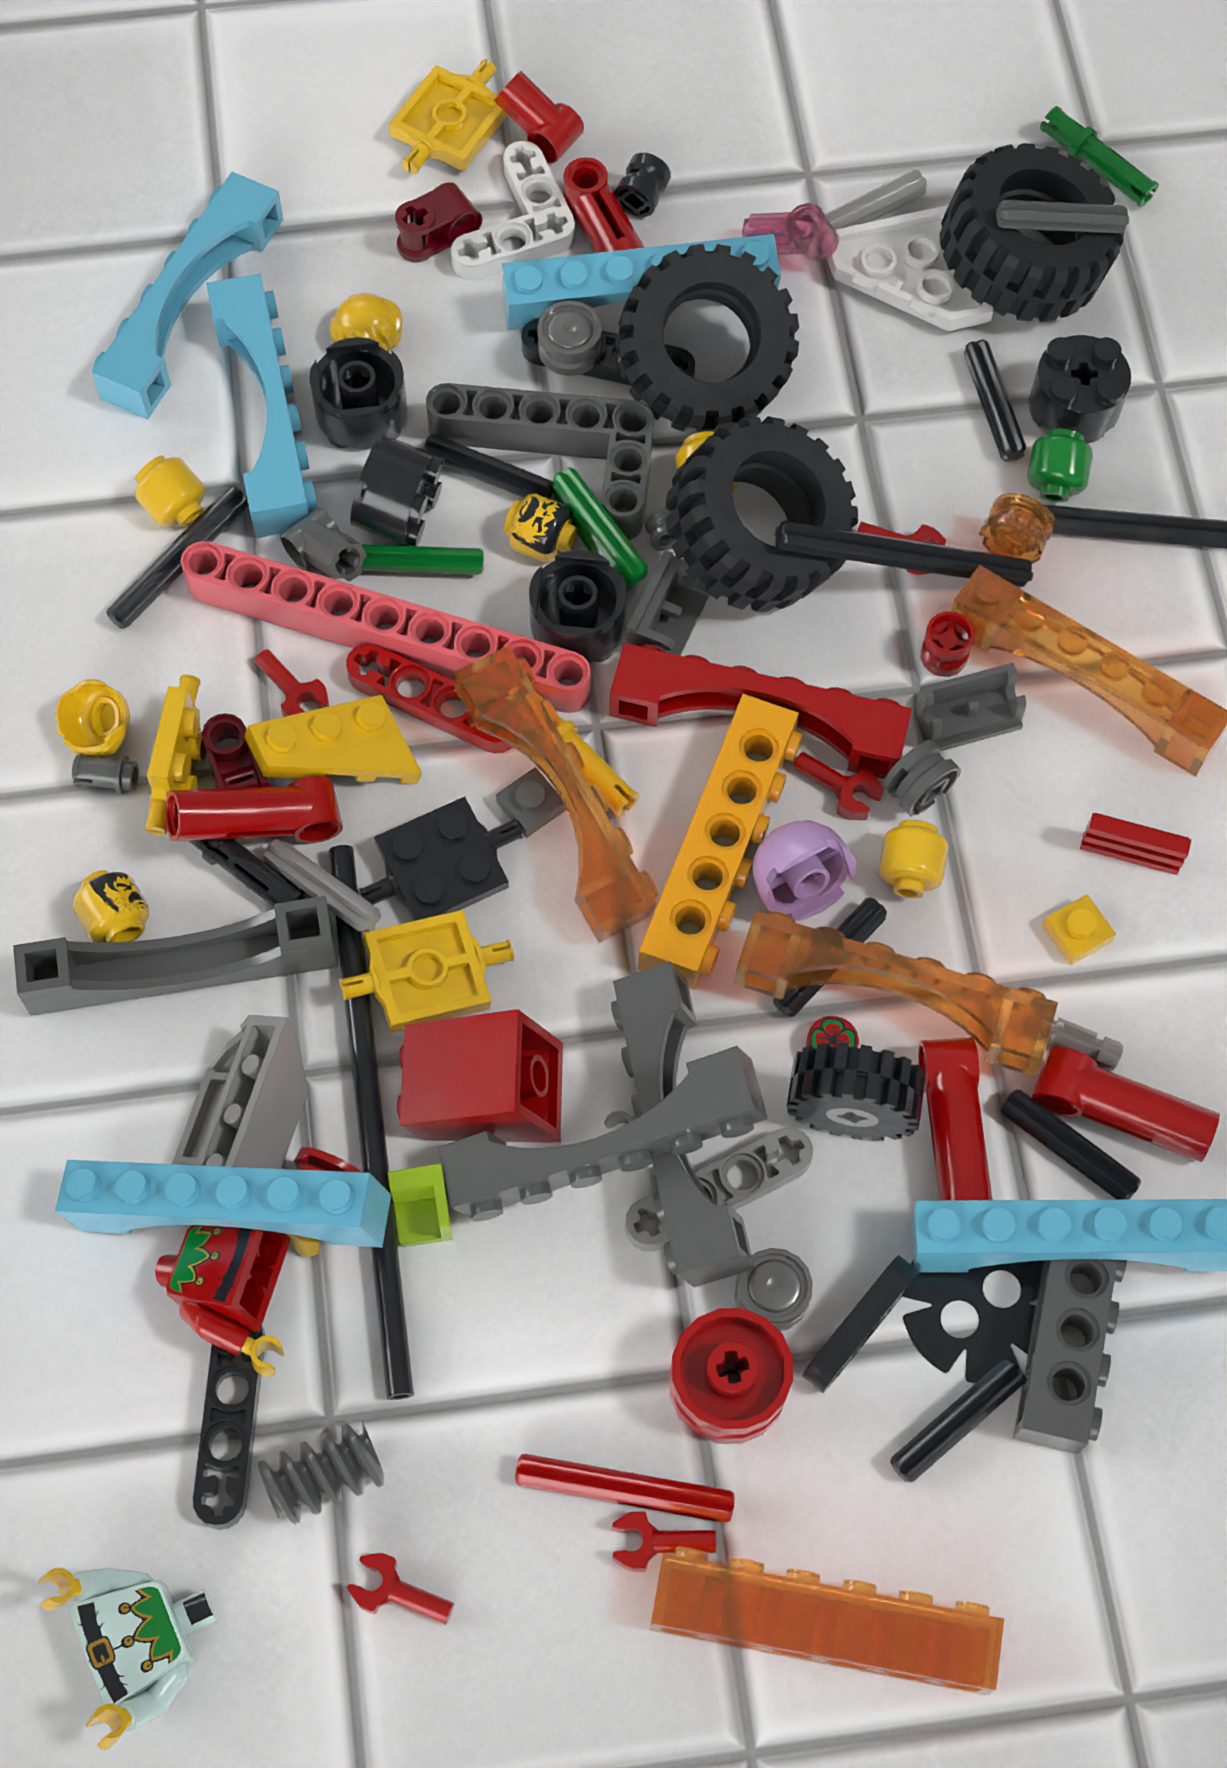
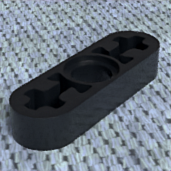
[801,1255,920,1394]

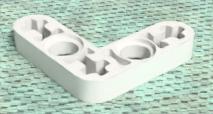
[451,141,575,280]

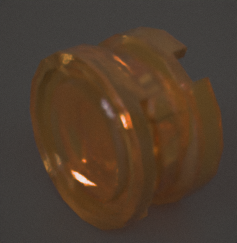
[979,493,1056,564]

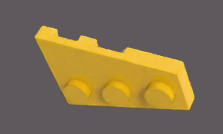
[244,694,422,784]

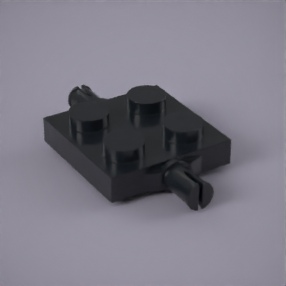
[359,796,523,921]

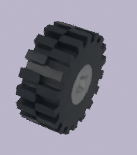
[786,1043,926,1141]

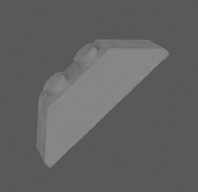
[172,1015,309,1169]

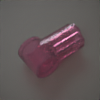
[742,203,839,262]

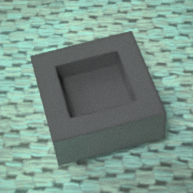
[496,767,566,838]

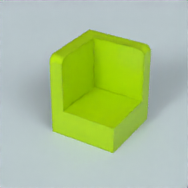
[388,1163,453,1247]

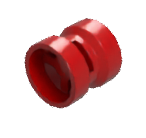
[920,611,975,677]

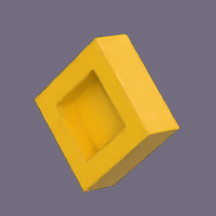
[1042,894,1116,965]

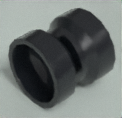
[614,152,671,217]

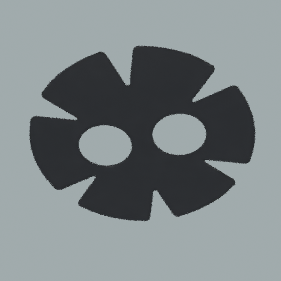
[903,1260,1044,1383]

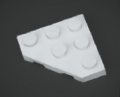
[821,205,993,331]

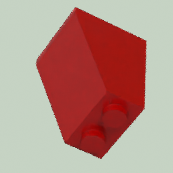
[396,1009,563,1143]

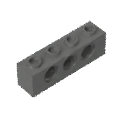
[1013,1259,1127,1454]

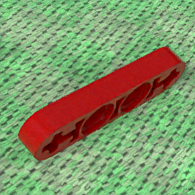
[346,643,519,754]

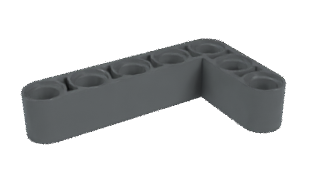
[426,383,654,540]

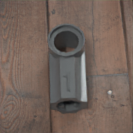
[280,508,367,582]

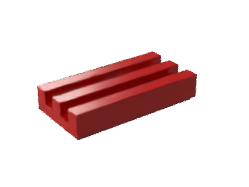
[1080,813,1192,875]

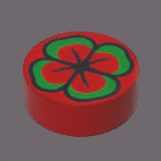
[806,1016,859,1049]

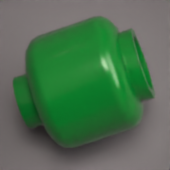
[1027,429,1093,502]

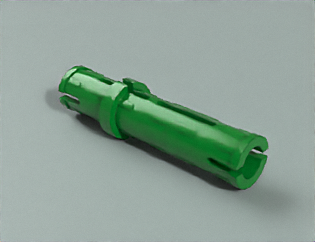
[1040,106,1159,207]

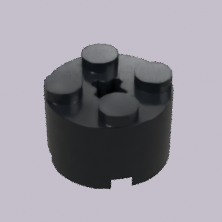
[1029,335,1131,444]
[309,337,408,448]
[350,435,445,546]
[529,550,627,663]

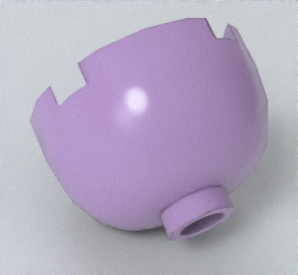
[753,820,856,921]

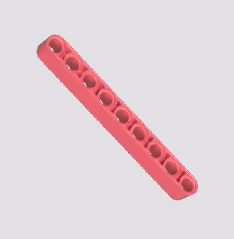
[181,541,591,713]

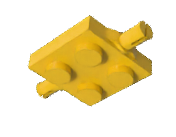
[389,59,508,175]
[144,675,206,836]
[339,910,514,1033]

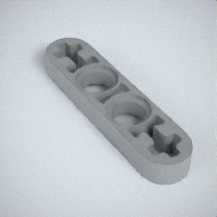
[625,1127,813,1252]

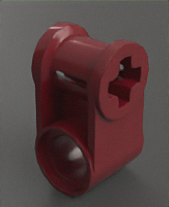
[395,182,483,262]
[202,713,270,789]

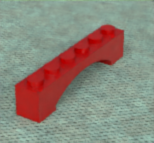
[609,643,912,779]

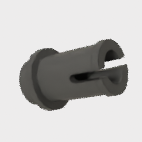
[72,754,139,795]

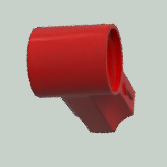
[494,71,584,163]

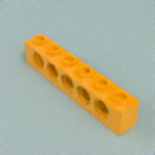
[638,694,803,990]

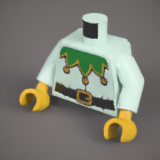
[37,1568,217,1750]

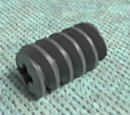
[258,1420,384,1524]

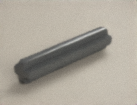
[995,200,1130,234]

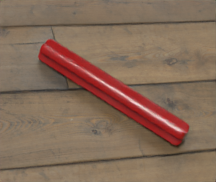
[515,1453,735,1523]

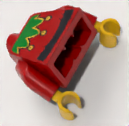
[155,1225,320,1377]

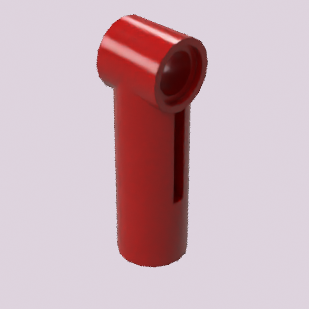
[563,157,645,253]
[165,776,343,844]
[918,1037,993,1201]
[1032,1046,1220,1162]

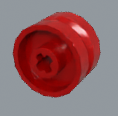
[669,1308,793,1444]

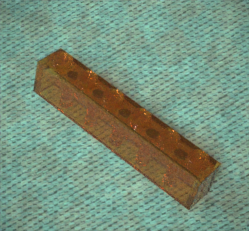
[649,1547,1004,1695]

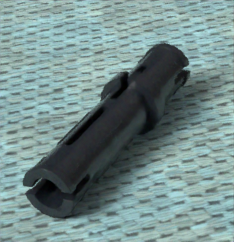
[188,839,306,908]

